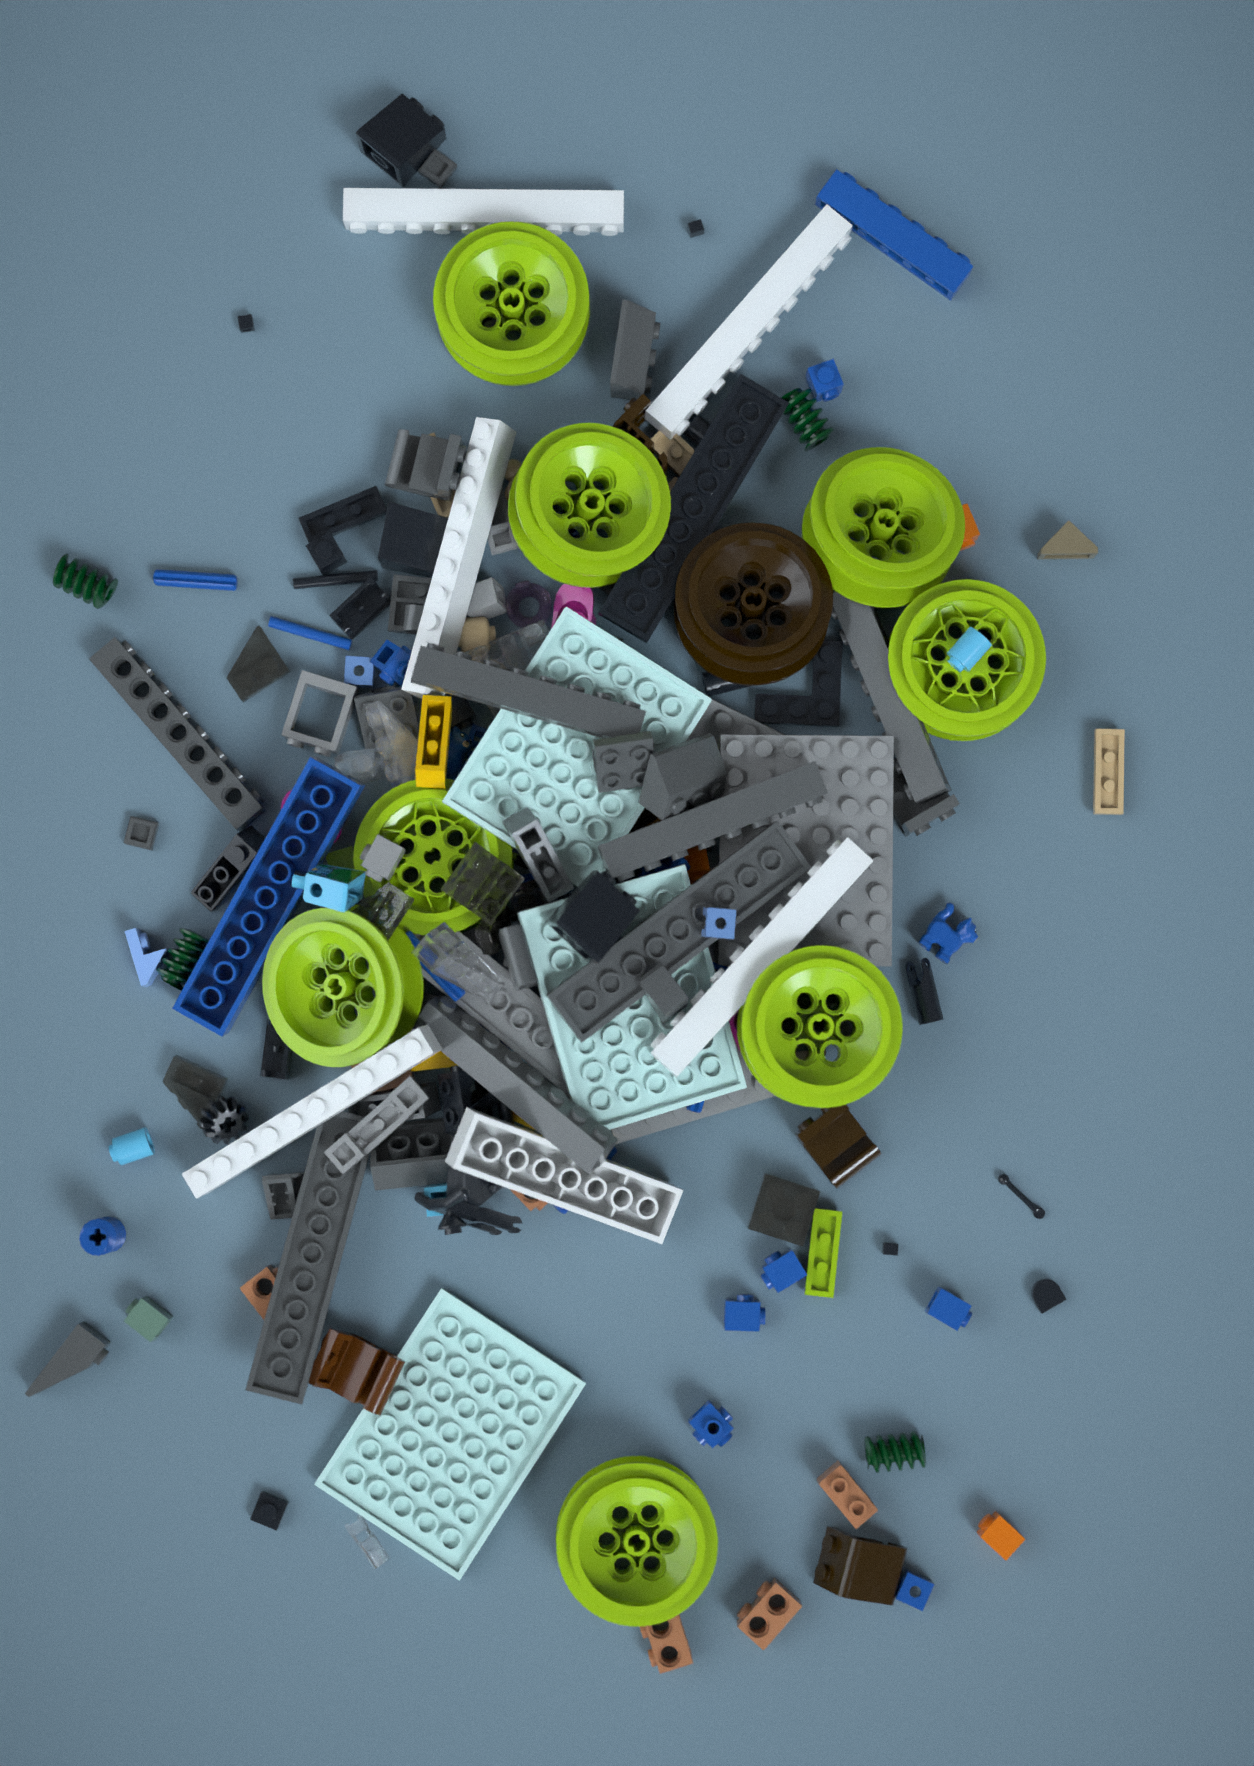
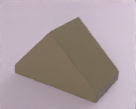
[1037,520,1098,560]

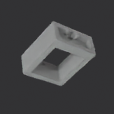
[281,670,359,757]

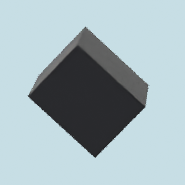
[687,219,704,238]
[238,314,255,333]
[882,1242,898,1256]

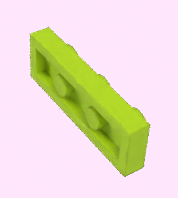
[804,1208,843,1298]

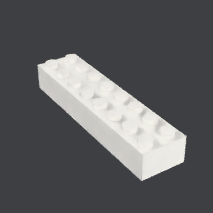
[445,1107,683,1244]

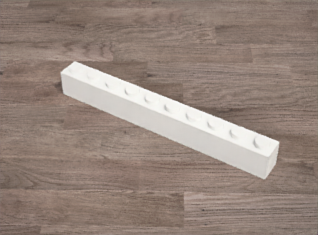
[343,188,624,236]
[645,205,853,440]
[402,417,517,699]
[650,837,873,1077]
[182,1024,443,1199]

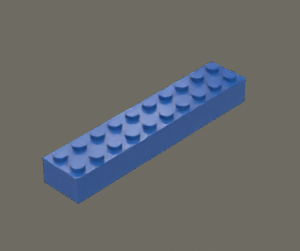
[172,756,366,1037]

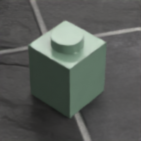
[124,1296,173,1342]

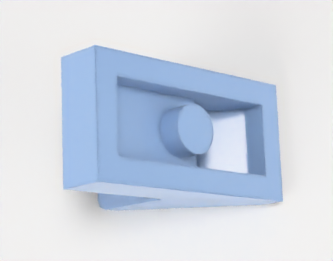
[124,928,169,987]

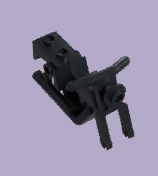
[414,1066,522,1235]

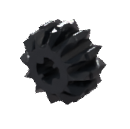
[199,1094,249,1145]

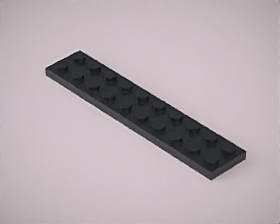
[598,374,789,644]

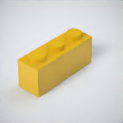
[415,695,452,789]

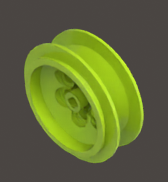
[433,221,590,386]
[508,423,671,588]
[802,447,965,608]
[888,579,1046,741]
[353,779,514,936]
[262,904,424,1067]
[737,946,903,1108]
[556,1455,718,1627]

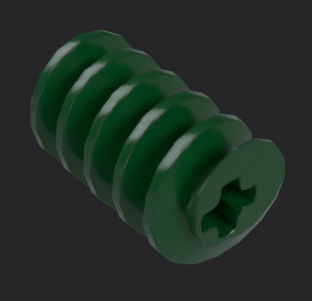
[781,388,834,451]
[53,553,118,609]
[156,928,209,991]
[864,1431,926,1473]

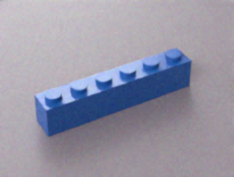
[815,169,973,301]

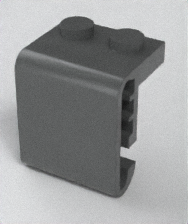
[385,429,466,501]
[893,765,960,837]
[499,924,538,991]

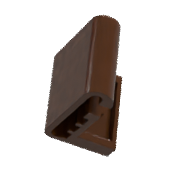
[308,1328,405,1415]

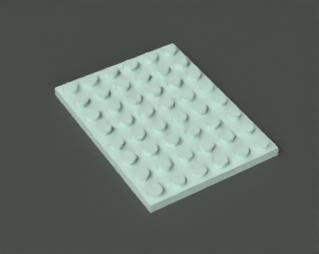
[442,607,712,887]
[517,865,747,1130]
[314,1288,586,1581]

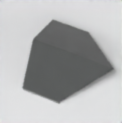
[262,1172,304,1220]

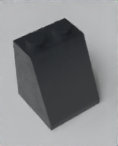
[356,93,446,187]
[378,502,448,578]
[546,870,640,963]

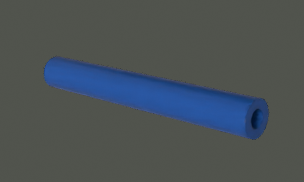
[268,616,352,650]

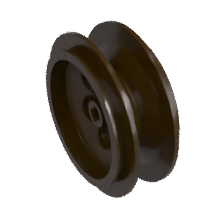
[674,522,833,686]

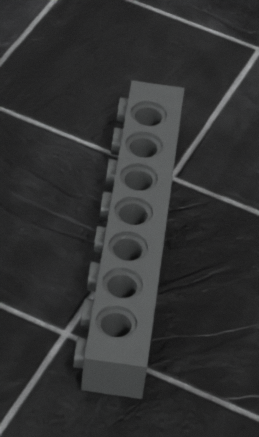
[89,637,266,832]

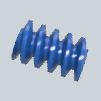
[79,1216,126,1256]

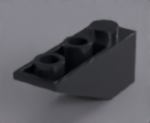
[191,825,265,912]

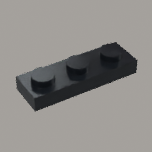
[298,486,387,543]

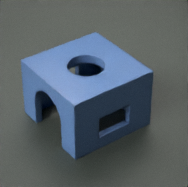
[344,656,375,688]
[701,907,736,939]

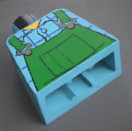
[292,864,366,912]

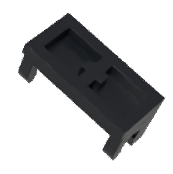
[329,576,391,640]
[260,1019,293,1079]

